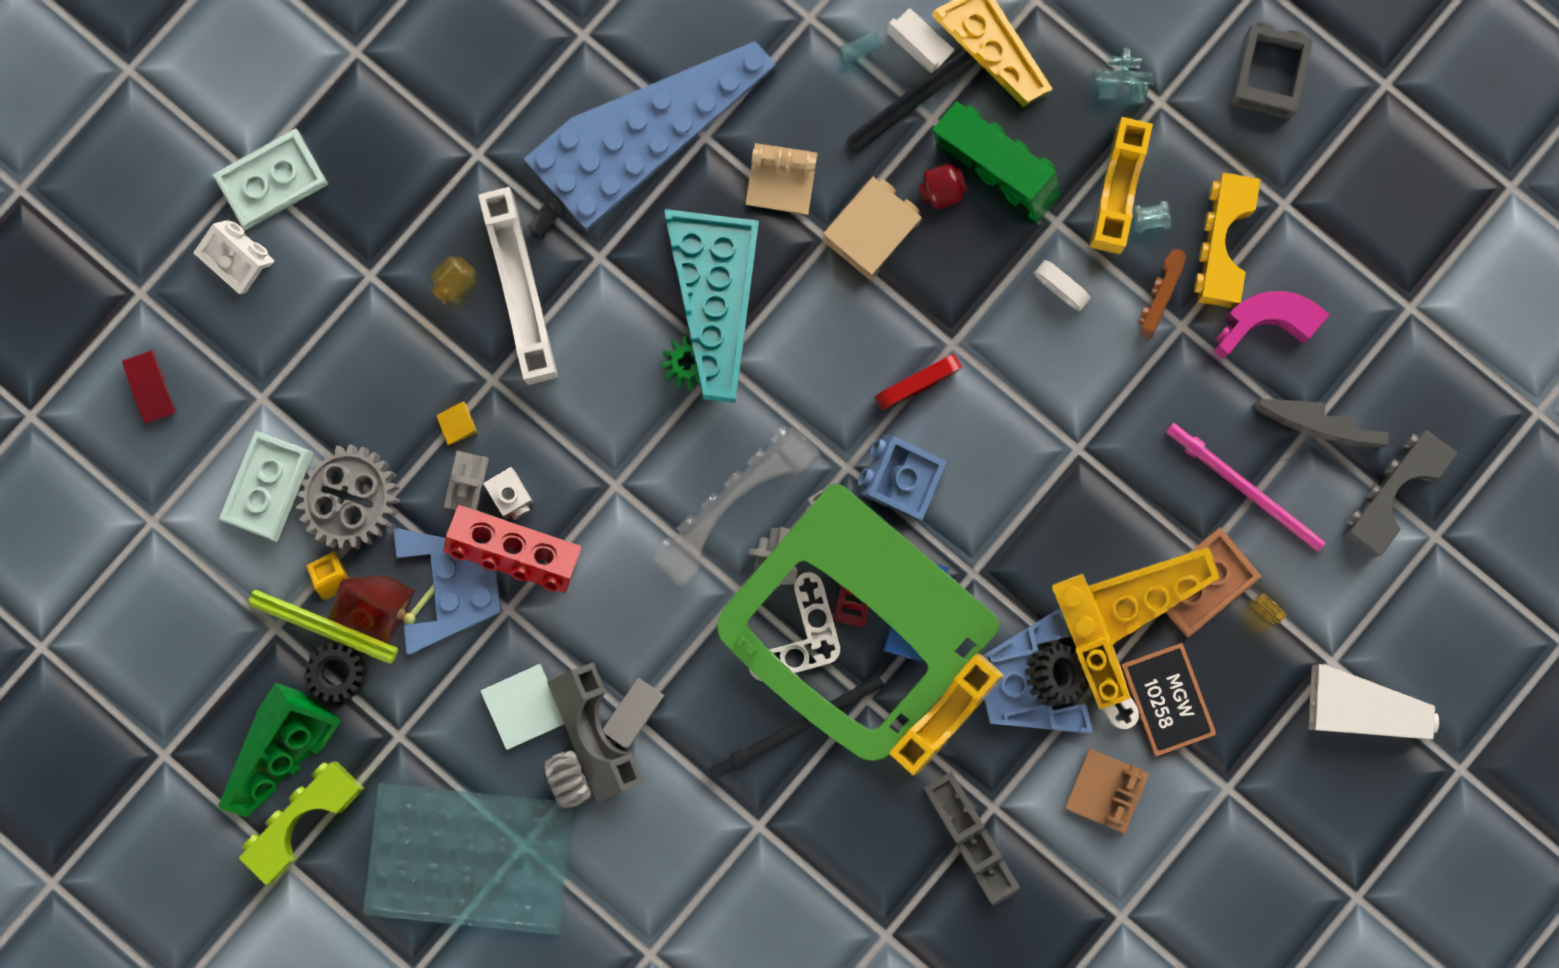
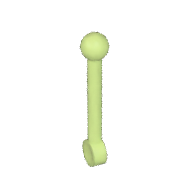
[403,584,434,625]

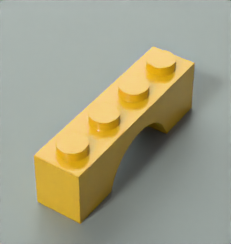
[1089,117,1153,254]
[1194,172,1261,309]
[889,654,1005,775]

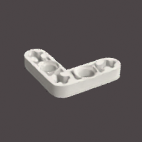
[749,572,840,681]

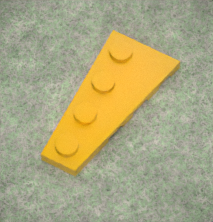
[931,0,1052,107]
[1088,546,1220,644]

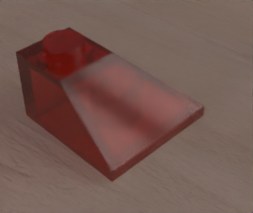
[328,575,415,644]

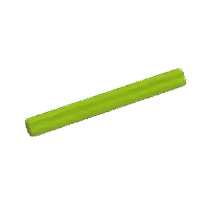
[248,590,398,663]

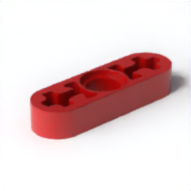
[874,354,963,412]

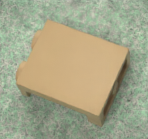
[823,177,922,281]

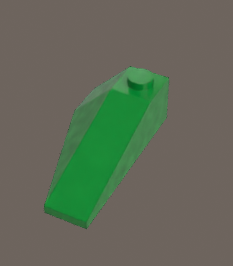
[218,683,341,817]

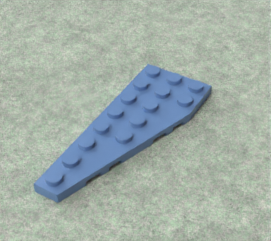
[524,41,776,231]

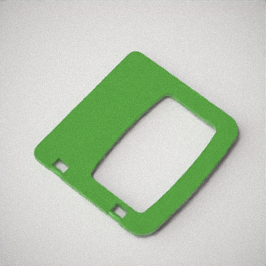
[717,484,999,761]

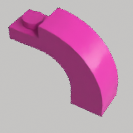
[1213,291,1330,358]

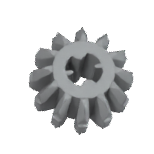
[544,750,591,808]

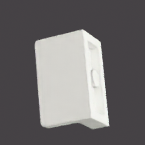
[887,8,955,74]

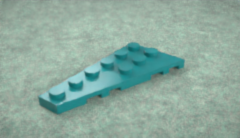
[664,209,759,403]

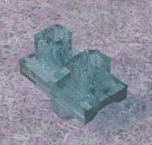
[1093,48,1154,101]

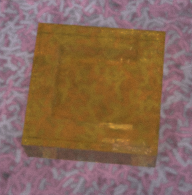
[1249,593,1287,625]

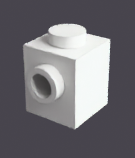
[483,467,534,520]

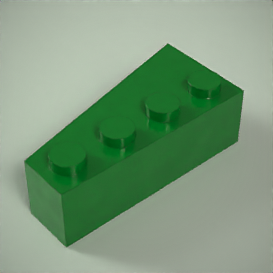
[932,101,1060,224]

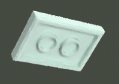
[213,128,328,231]
[218,430,314,542]

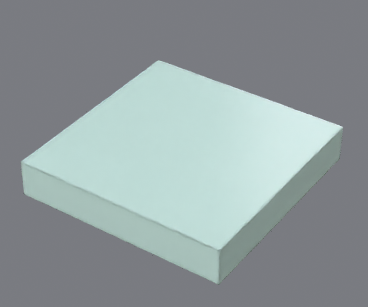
[481,664,564,750]

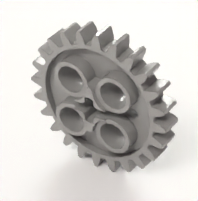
[296,445,400,550]

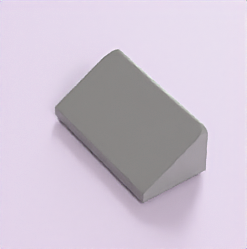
[602,677,665,749]

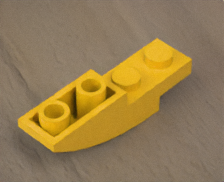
[1052,574,1131,710]

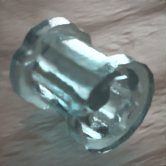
[1133,201,1171,234]

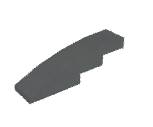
[1254,399,1389,449]
[924,772,1021,907]

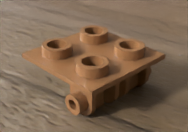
[1065,748,1150,834]

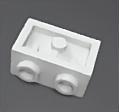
[193,220,274,294]

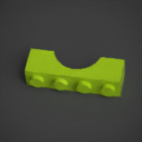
[239,762,365,886]

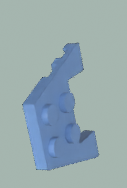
[394,528,501,654]
[982,609,1093,733]

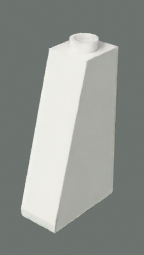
[1308,664,1439,739]

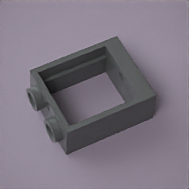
[1230,23,1314,119]

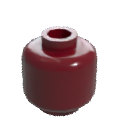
[918,163,967,210]

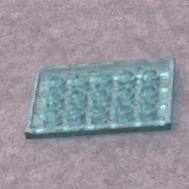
[363,783,574,935]

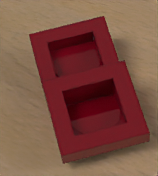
[122,349,176,424]

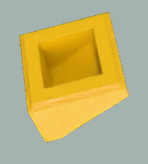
[436,402,478,446]
[306,551,352,600]

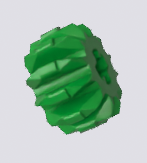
[660,336,701,391]

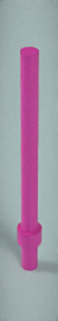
[1166,422,1326,552]

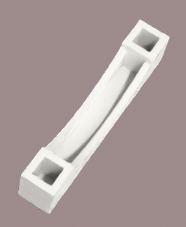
[478,187,559,385]

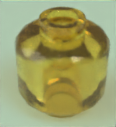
[430,255,478,303]

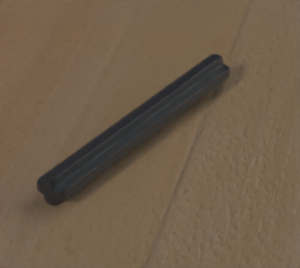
[847,48,977,152]

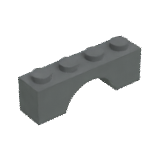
[1343,430,1457,558]
[547,662,644,803]

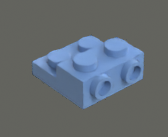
[858,435,947,521]

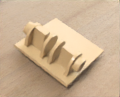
[746,143,818,215]

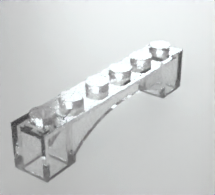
[653,425,820,589]

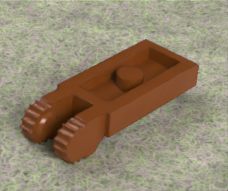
[1138,249,1186,339]

